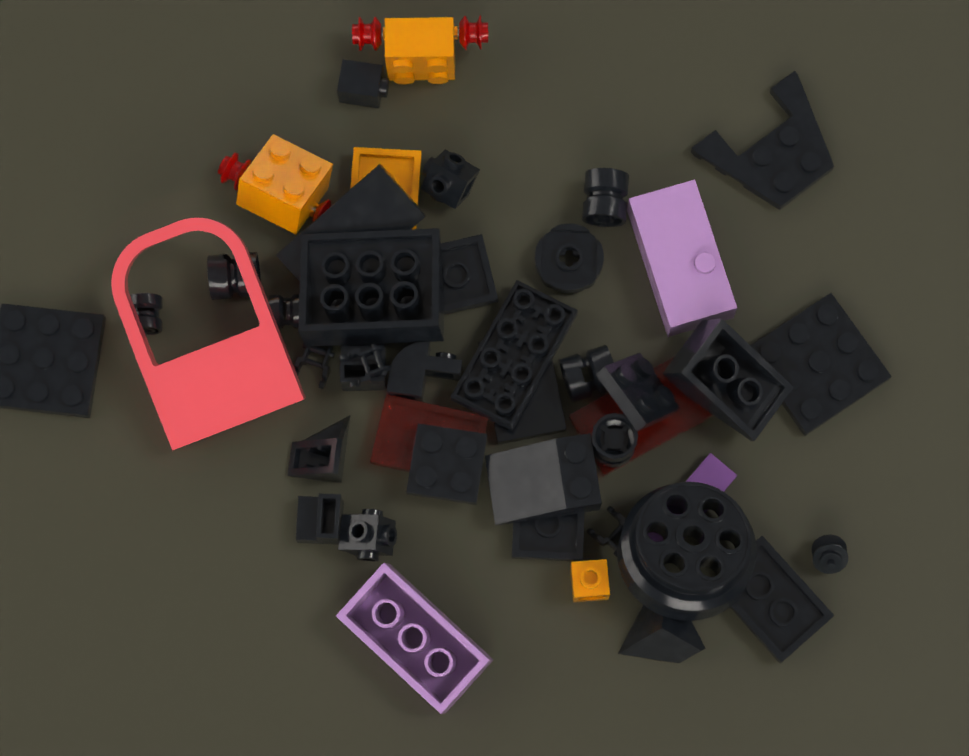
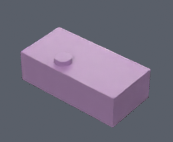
[627,179,737,337]
[336,563,493,714]

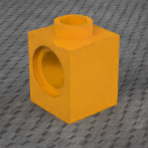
[570,559,610,603]

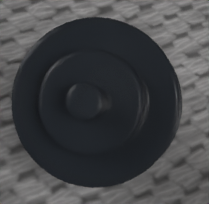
[811,534,849,574]

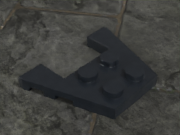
[691,71,834,210]

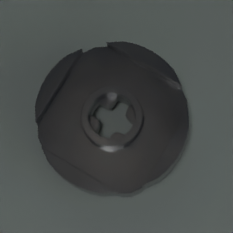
[535,223,604,293]

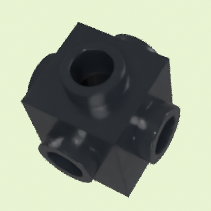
[420,149,480,209]
[338,509,397,562]

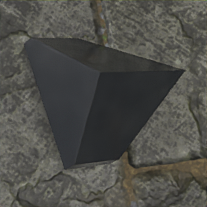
[287,415,351,483]
[618,605,706,663]

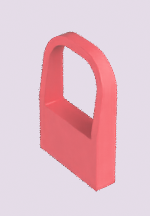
[111,218,306,451]

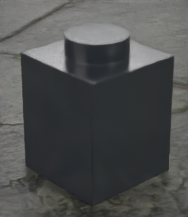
[337,59,389,108]

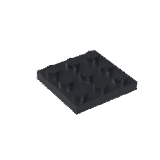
[751,293,892,436]
[0,303,106,418]

